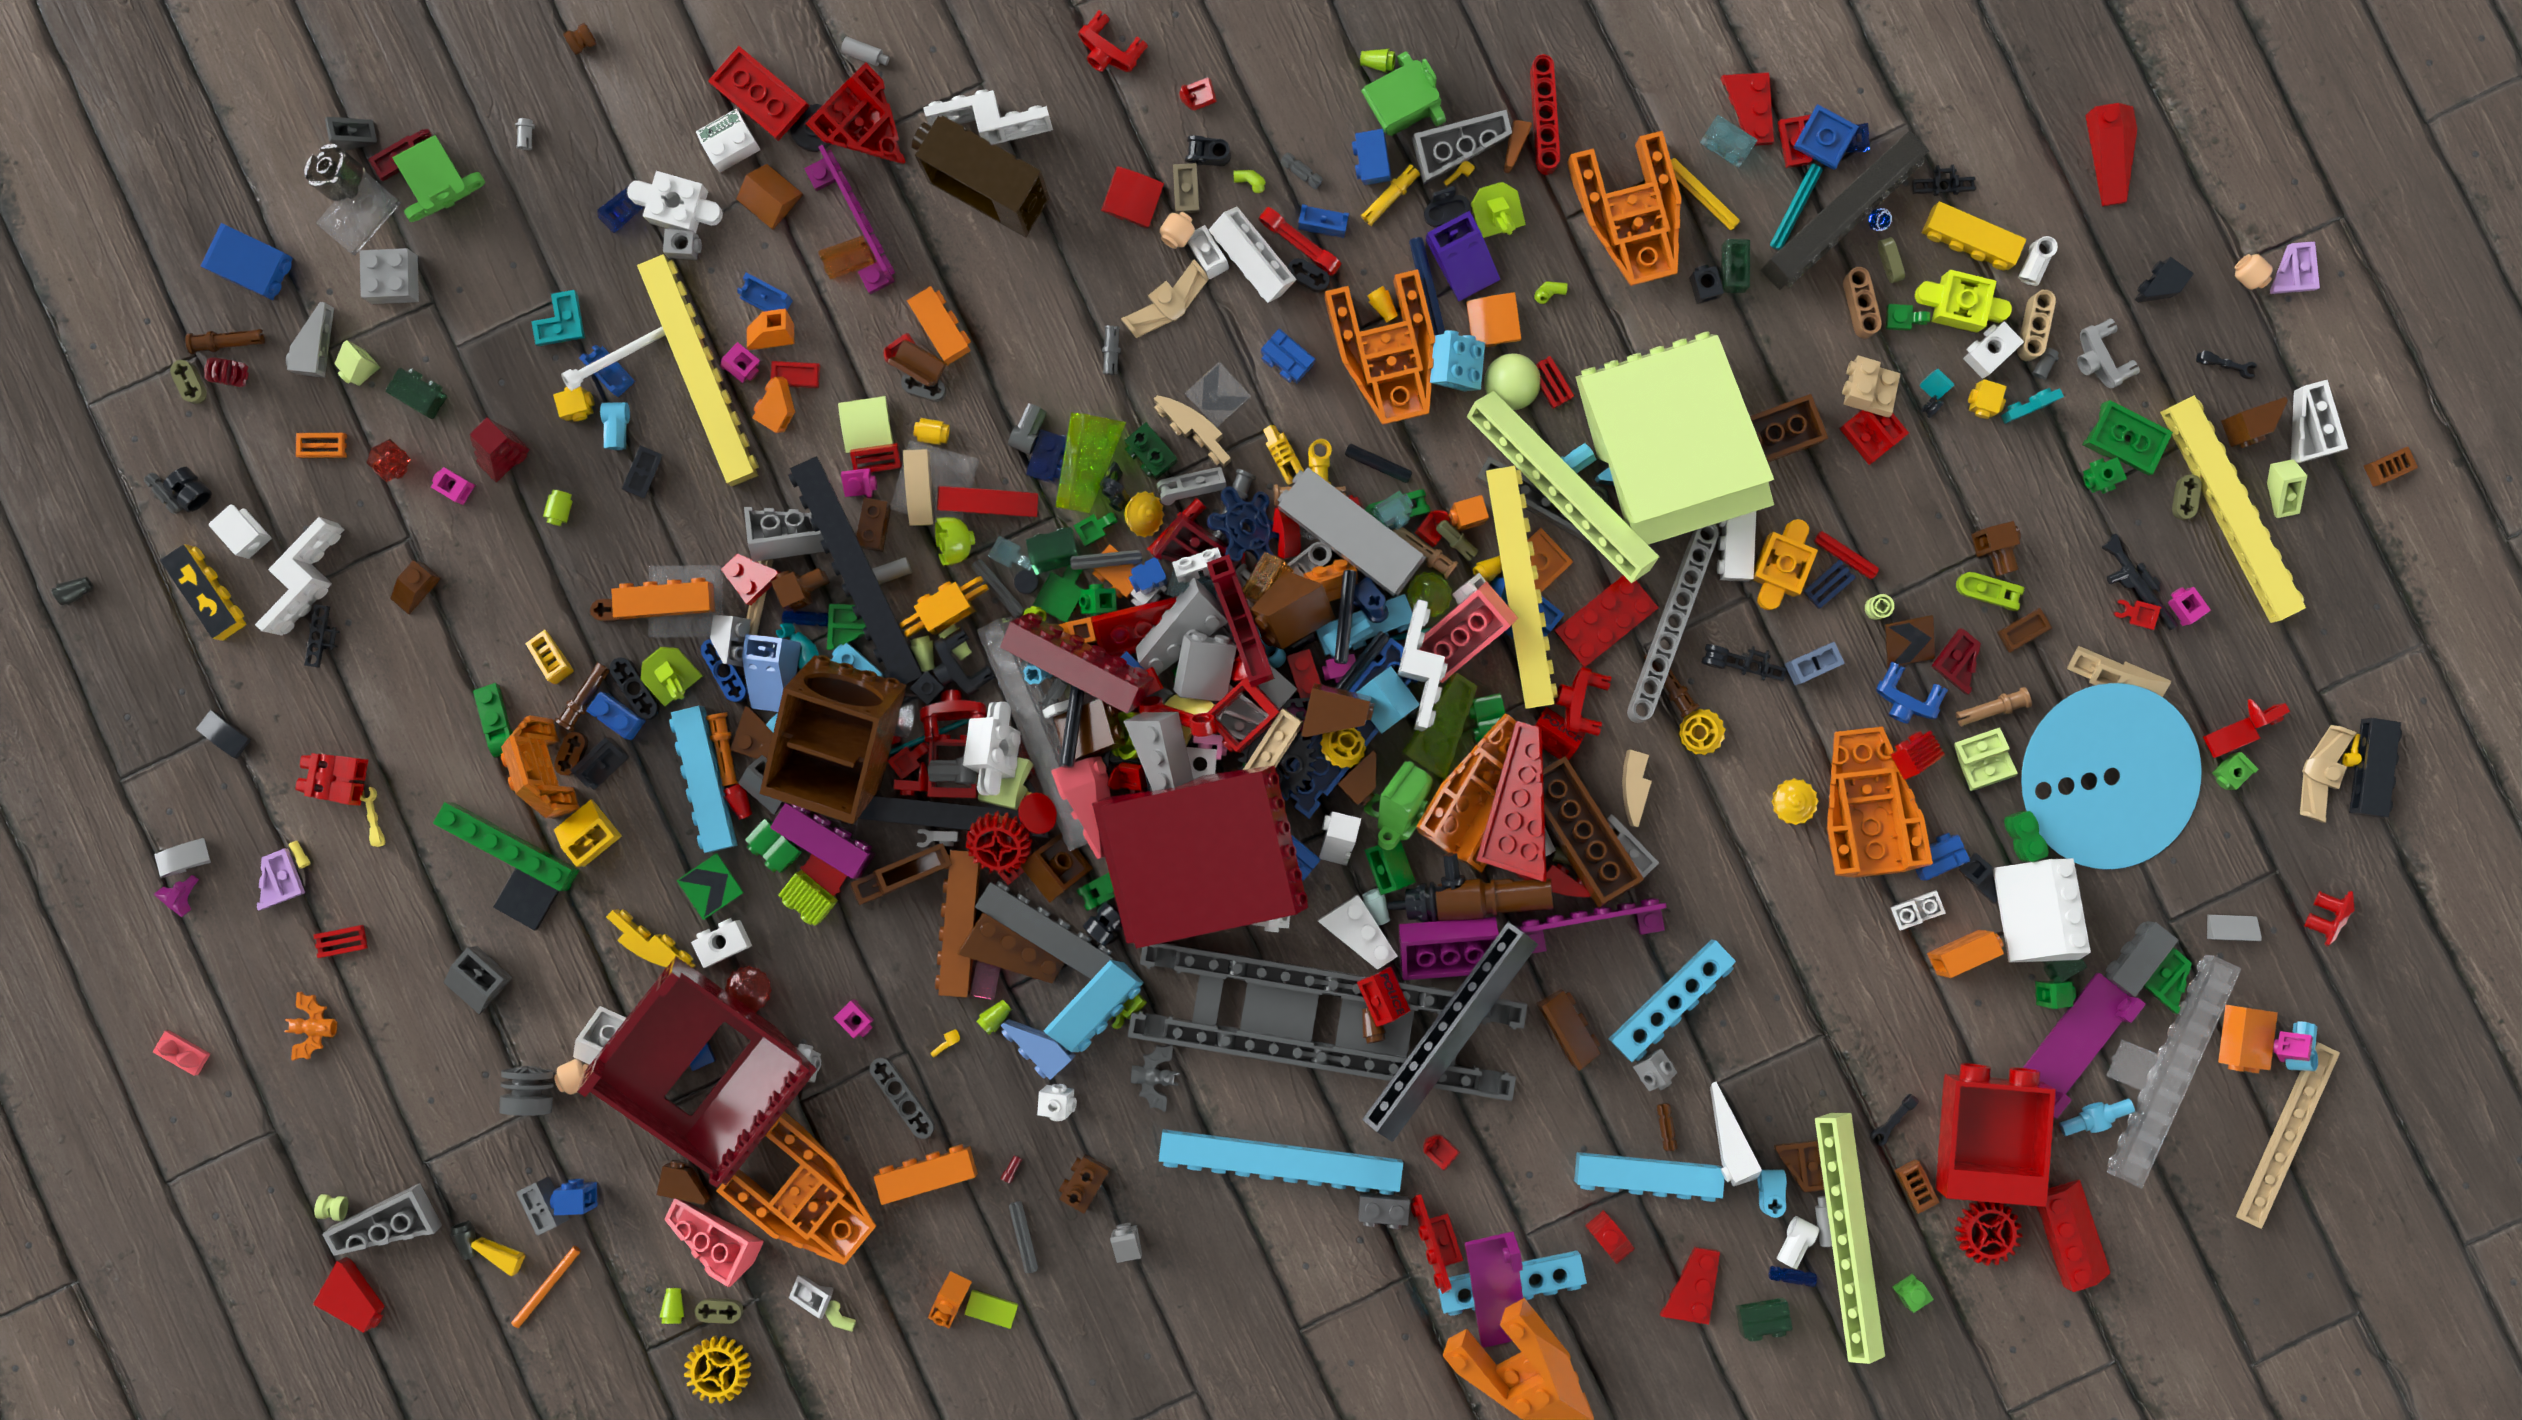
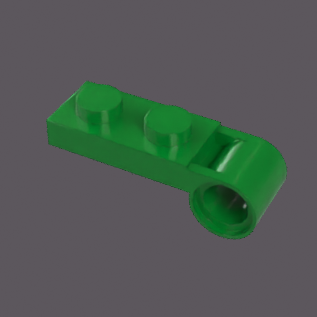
[473,683,513,758]

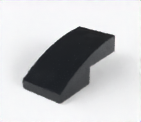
[196,710,251,759]
[1959,852,1998,904]

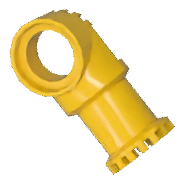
[1308,439,1332,484]

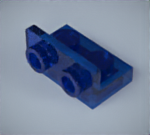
[1026,429,1070,484]

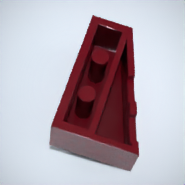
[469,417,530,483]
[1153,513,1241,572]

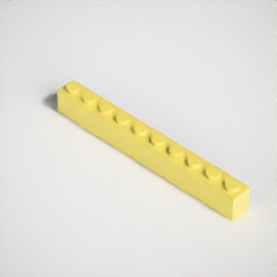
[637,254,759,487]
[2160,395,2306,623]
[1486,465,1558,709]

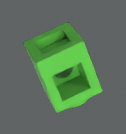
[2212,752,2259,790]
[1892,1274,1934,1313]

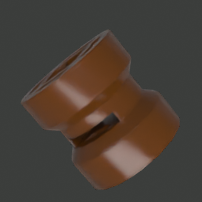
[563,23,597,55]

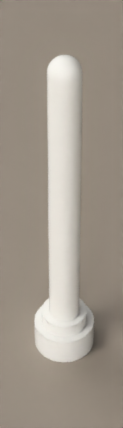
[561,327,665,391]

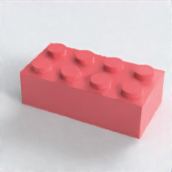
[1417,581,1518,683]

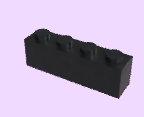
[2349,718,2402,818]

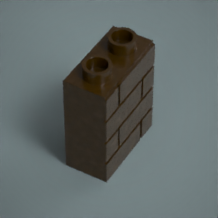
[911,115,1050,238]

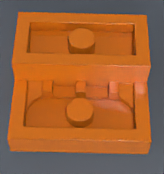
[1466,292,1521,347]

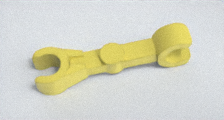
[360,787,386,847]

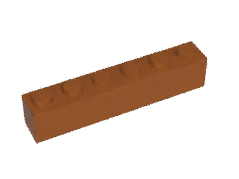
[935,850,981,997]

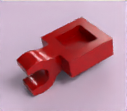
[888,742,929,780]

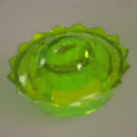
[1407,572,1452,617]

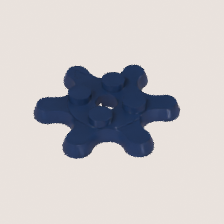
[1207,487,1280,566]

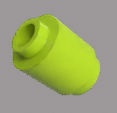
[543,490,573,526]

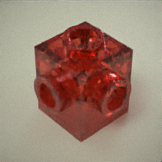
[366,439,410,482]

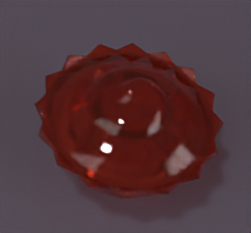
[724,966,772,1012]

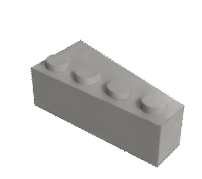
[1412,110,1512,185]

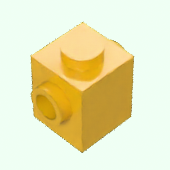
[1968,379,2007,419]
[553,386,595,421]

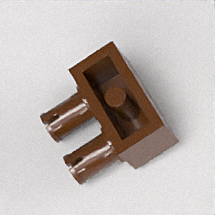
[1971,521,2021,576]
[771,568,830,612]
[1058,1154,1110,1214]

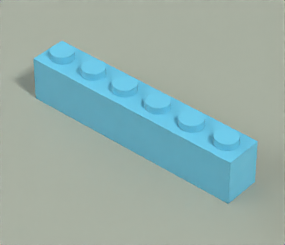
[669,706,738,853]
[1574,1152,1725,1202]

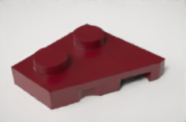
[1931,628,1981,694]

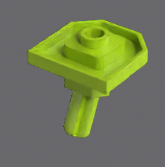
[1471,182,1526,238]
[641,647,702,706]

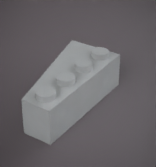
[744,507,824,562]
[1135,577,1228,676]
[1124,712,1194,791]
[322,1183,442,1256]

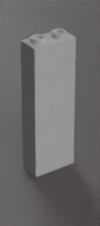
[1277,467,1423,595]

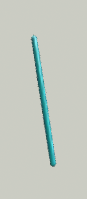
[889,719,970,756]

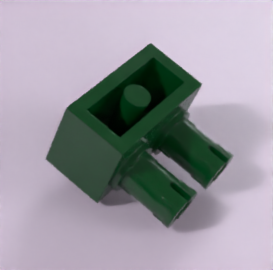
[1124,422,1178,480]

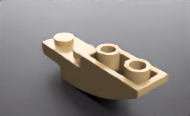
[1154,395,1231,468]
[2067,646,2171,697]

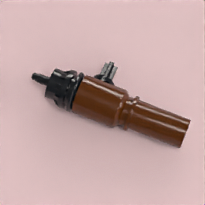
[1387,852,1554,922]

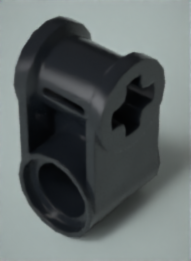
[1185,135,1231,167]

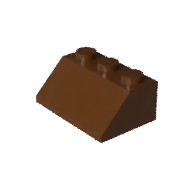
[1536,989,1601,1071]

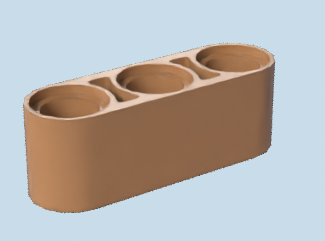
[1843,267,1882,339]

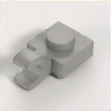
[917,829,961,847]

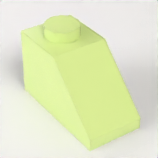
[335,340,380,386]
[2267,459,2307,518]

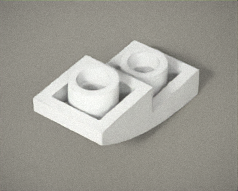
[1891,890,1945,930]

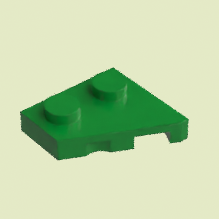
[827,604,866,651]
[2143,947,2192,1014]

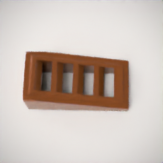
[1504,120,1532,173]
[2363,446,2418,487]
[1894,1159,1939,1214]

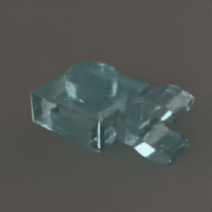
[988,536,1033,570]

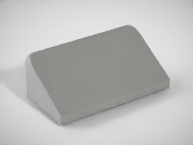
[2207,915,2262,941]

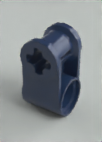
[1353,577,1389,623]

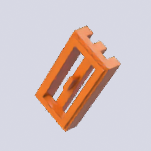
[296,433,347,458]

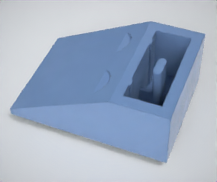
[742,634,801,712]
[1001,1019,1076,1080]

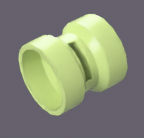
[1865,594,1894,620]
[314,1194,349,1221]

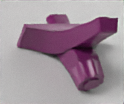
[154,875,199,917]

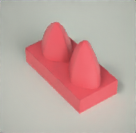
[153,1030,210,1076]

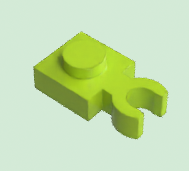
[1109,993,1147,1029]

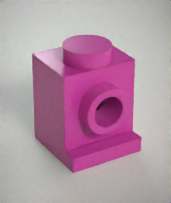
[720,342,760,383]
[431,467,475,505]
[2167,587,2211,626]
[1322,654,1356,683]
[834,999,874,1039]

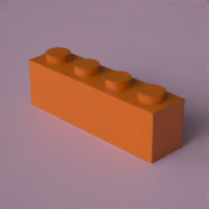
[611,578,715,620]
[874,1144,978,1205]

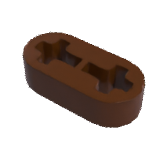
[590,599,632,622]
[554,732,588,776]

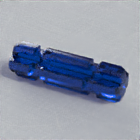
[782,610,829,626]
[1768,1266,1817,1287]

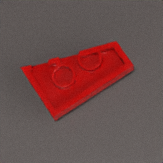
[1720,73,1774,146]

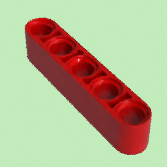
[1530,54,1560,175]

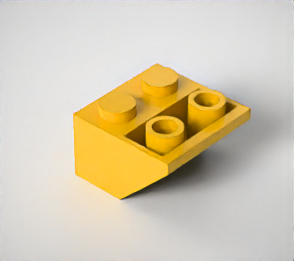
[554,799,622,867]

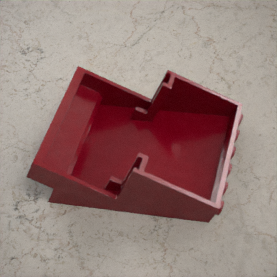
[1092,765,1308,948]

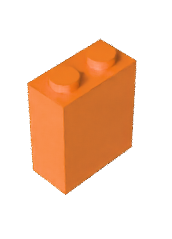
[1927,930,2004,978]
[2218,1005,2278,1073]

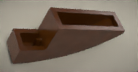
[850,843,952,906]

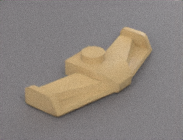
[1121,259,1209,338]
[2300,725,2357,823]

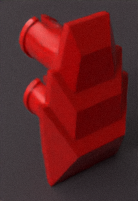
[2304,891,2354,947]

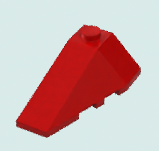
[2085,103,2137,207]

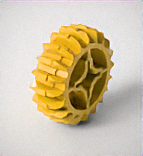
[684,1336,751,1404]

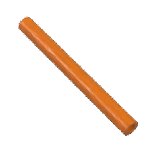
[511,1246,581,1328]

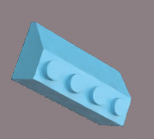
[1044,960,1144,1052]

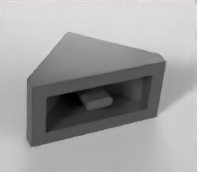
[325,117,377,151]

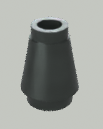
[52,576,93,606]
[450,1221,478,1260]

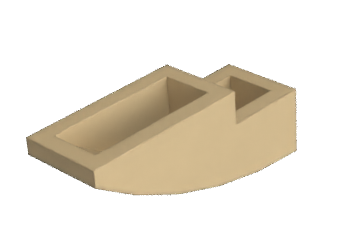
[903,449,934,526]
[1622,750,1652,827]

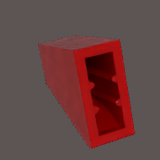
[1585,1210,1635,1264]
[313,1257,385,1333]

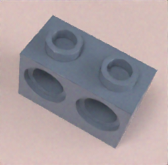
[1785,642,1845,685]

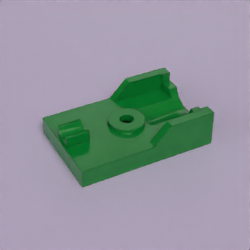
[2082,400,2173,475]

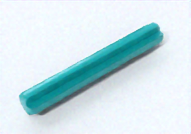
[1770,164,1823,251]

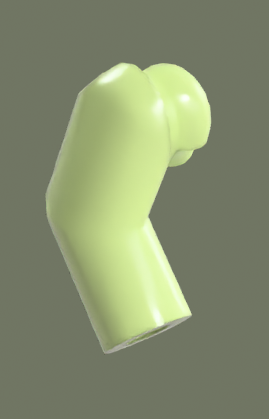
[825,1300,856,1332]

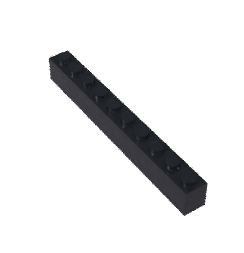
[788,456,922,684]
[1362,922,1538,1142]

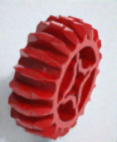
[966,811,1032,874]
[1954,1201,2023,1266]

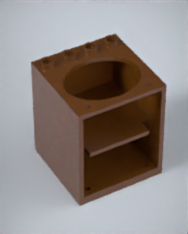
[759,655,907,824]

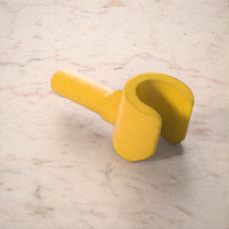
[1443,161,1475,186]
[2342,734,2362,767]
[931,1029,960,1057]

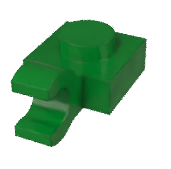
[1885,304,1930,331]
[1073,512,1118,547]

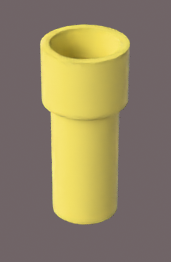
[289,841,311,869]

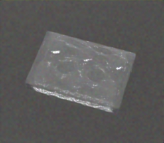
[316,170,401,256]

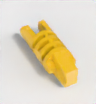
[1263,425,1304,486]

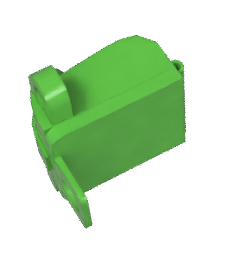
[1361,51,1446,136]
[392,135,485,222]
[1364,761,1433,850]

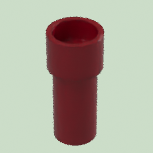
[1000,1155,1023,1184]

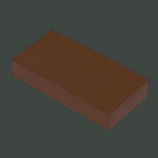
[1997,608,2052,652]

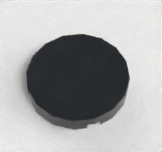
[790,104,831,152]

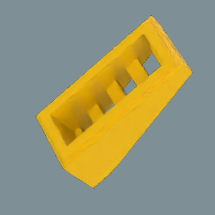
[525,630,574,684]
[471,1237,525,1276]

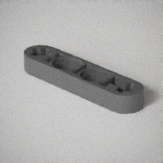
[870,1057,935,1139]

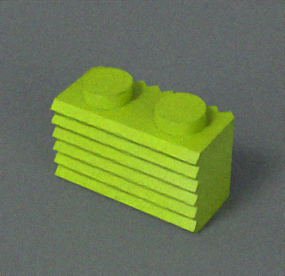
[778,870,838,926]

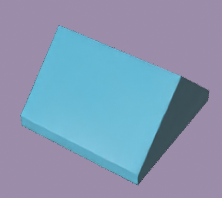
[1356,667,1420,734]

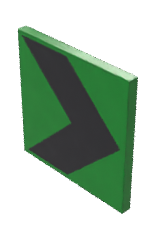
[676,853,744,920]

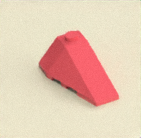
[1051,756,1110,859]
[664,1199,764,1287]

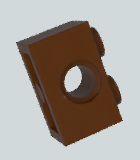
[856,498,892,552]

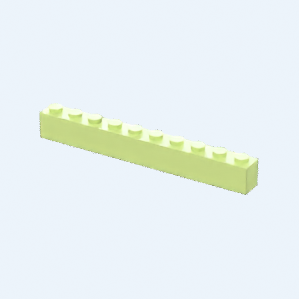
[1467,391,1659,583]
[1815,1113,1885,1364]

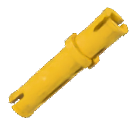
[1361,164,1421,226]

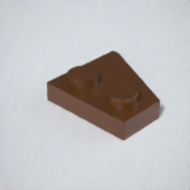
[730,706,773,759]
[1774,1140,1825,1192]

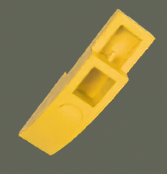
[606,909,696,968]

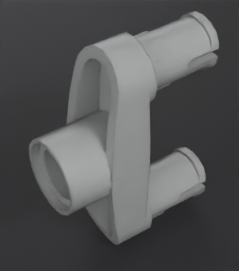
[2077,318,2140,388]

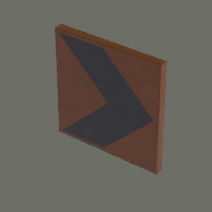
[1885,615,1935,668]

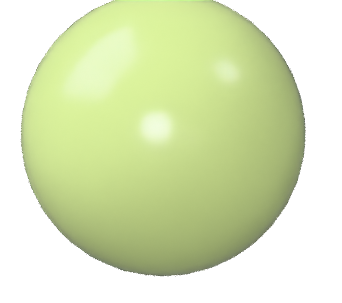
[1484,353,1540,410]

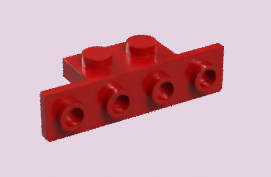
[1410,1194,1463,1294]

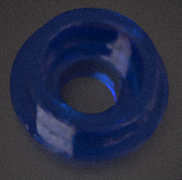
[1868,207,1892,232]

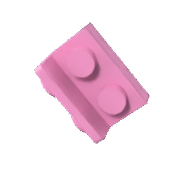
[1193,735,1227,760]

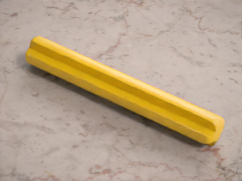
[1671,158,1740,230]

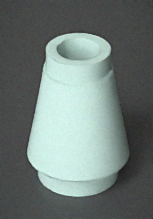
[1362,888,1390,926]

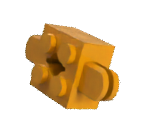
[1753,519,1818,610]
[899,576,989,637]

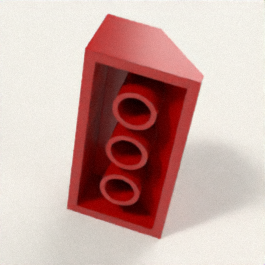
[2037,1179,2111,1292]

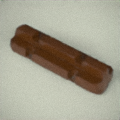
[1657,1103,1678,1152]

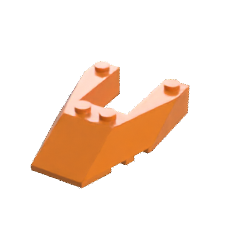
[1567,130,1681,286]
[1324,269,1435,425]
[501,715,580,819]
[716,1111,876,1265]
[1442,1298,1594,1420]

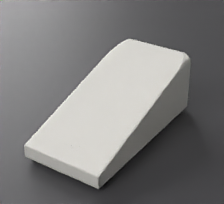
[1188,225,1229,279]

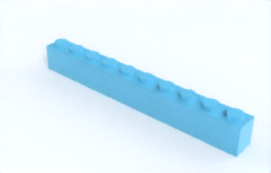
[1159,1129,1403,1195]

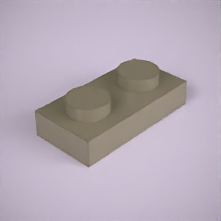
[1173,163,1199,214]

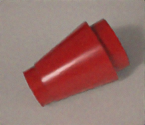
[723,783,752,820]

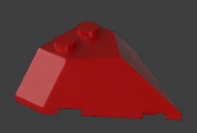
[806,62,905,164]

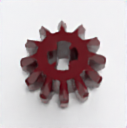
[204,357,249,387]

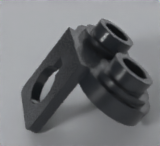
[1424,186,1470,227]
[1099,461,1131,511]

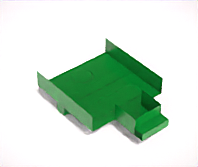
[1033,563,1085,623]

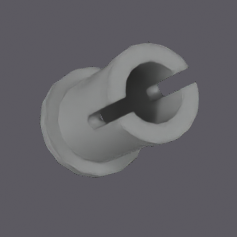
[515,118,535,150]

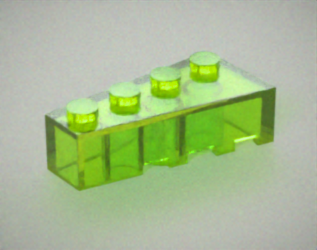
[1055,412,1126,513]
[1402,673,1478,780]

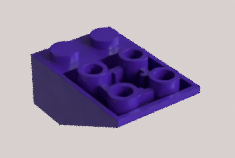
[1425,211,1500,302]

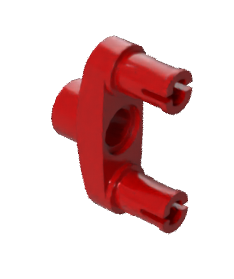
[1078,10,1148,72]
[1555,667,1612,736]
[919,690,987,742]

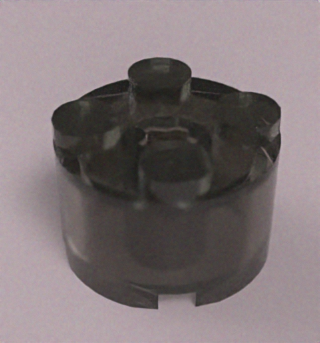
[304,144,365,201]

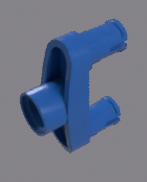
[1875,662,1948,724]

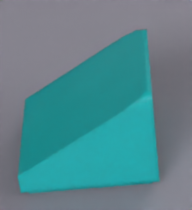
[1919,369,1954,400]

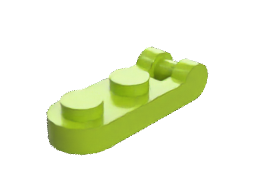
[1956,572,2025,611]

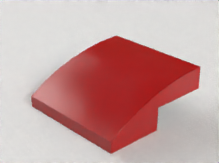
[1101,166,1164,228]
[1839,410,1909,465]

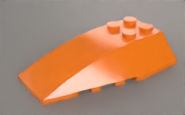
[1416,714,1516,873]
[1827,727,1933,878]

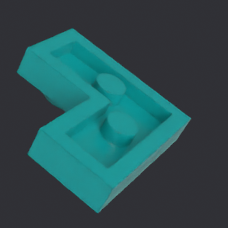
[531,290,585,346]
[2001,388,2064,424]

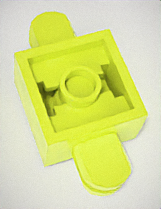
[1915,270,2012,333]

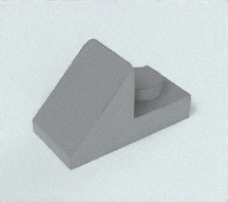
[789,1275,834,1319]

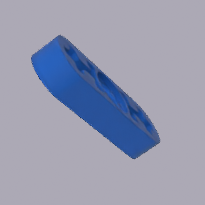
[701,639,748,702]

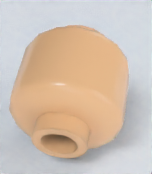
[1159,212,1195,249]
[2235,254,2273,290]
[554,1059,589,1095]

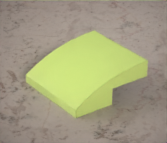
[838,396,894,453]
[1954,728,2018,791]
[978,757,1034,810]

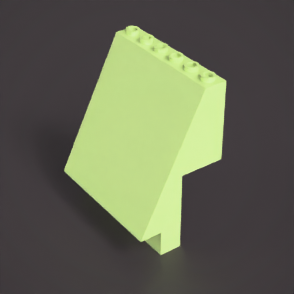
[1576,331,1774,545]

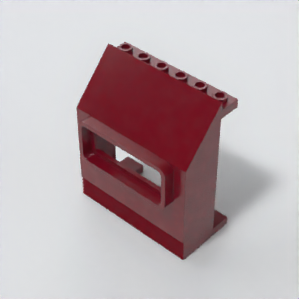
[577,956,817,1188]

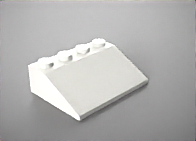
[1993,859,2091,962]

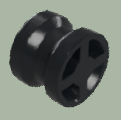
[1701,644,1729,669]

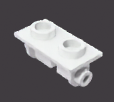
[1172,547,1221,584]

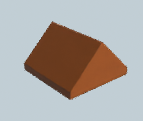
[736,164,803,230]

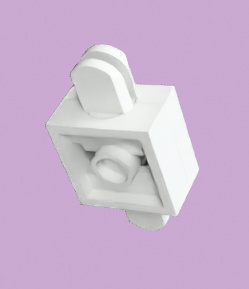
[627,171,723,233]
[963,701,1021,796]

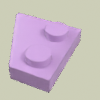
[2270,242,2320,294]
[257,848,305,911]

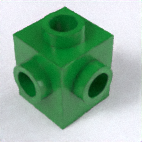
[2083,457,2127,494]
[1079,584,1117,617]

